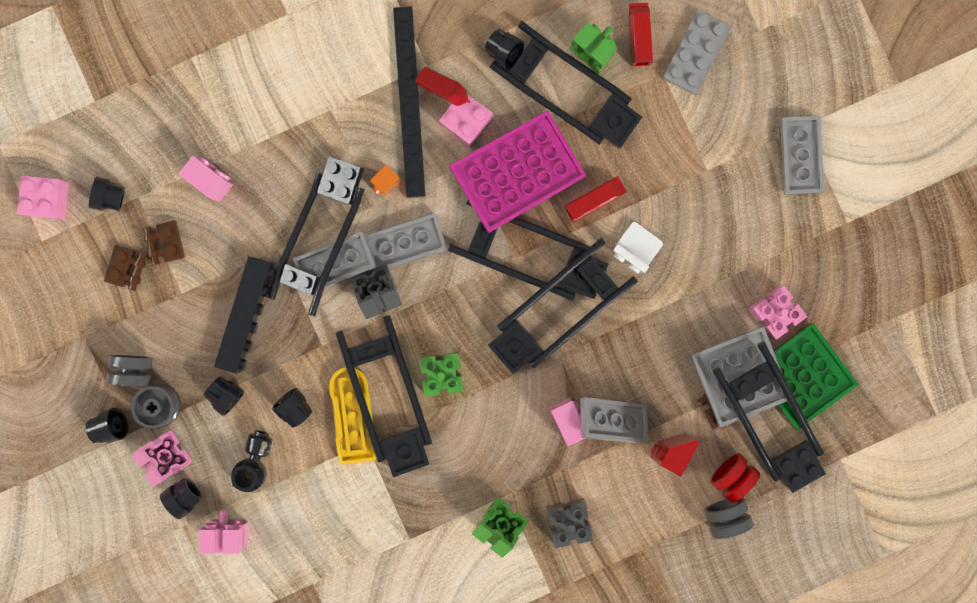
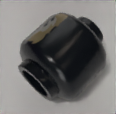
[245,430,272,460]

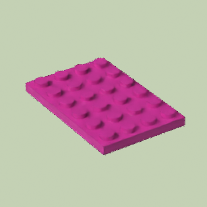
[449,111,586,233]

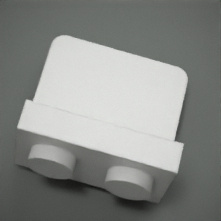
[611,222,663,274]

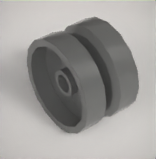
[106,355,153,387]
[131,384,182,429]
[704,498,754,539]

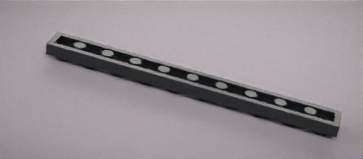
[393,6,426,198]

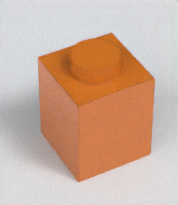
[370,165,401,196]

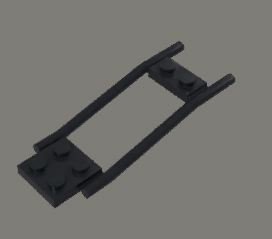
[489,21,642,149]
[268,156,365,317]
[447,200,608,301]
[488,237,639,374]
[335,315,432,477]
[712,341,826,493]

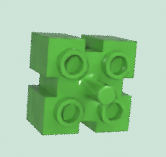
[570,22,618,74]
[420,352,464,397]
[472,497,529,558]

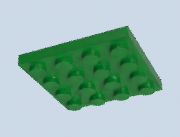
[773,323,859,430]

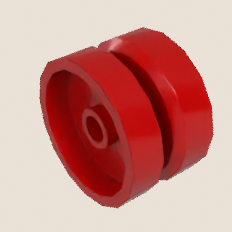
[710,453,760,503]

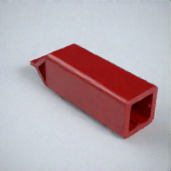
[629,2,653,67]
[415,67,470,106]
[564,176,627,223]

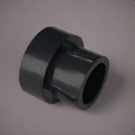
[485,29,524,70]
[89,176,125,211]
[203,376,245,416]
[272,387,312,428]
[85,408,128,443]
[231,458,267,492]
[160,478,202,520]

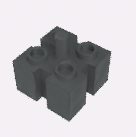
[351,264,402,319]
[546,498,593,548]

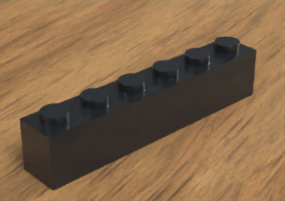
[214,256,275,374]

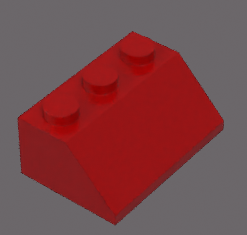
[650,433,700,477]

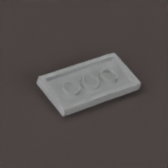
[662,10,731,96]
[780,116,824,195]
[366,213,447,270]
[293,231,377,294]
[580,397,649,444]

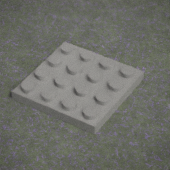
[690,327,788,428]

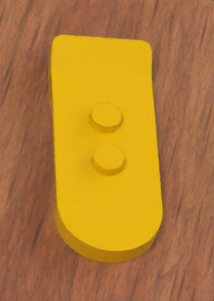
[329,367,376,465]

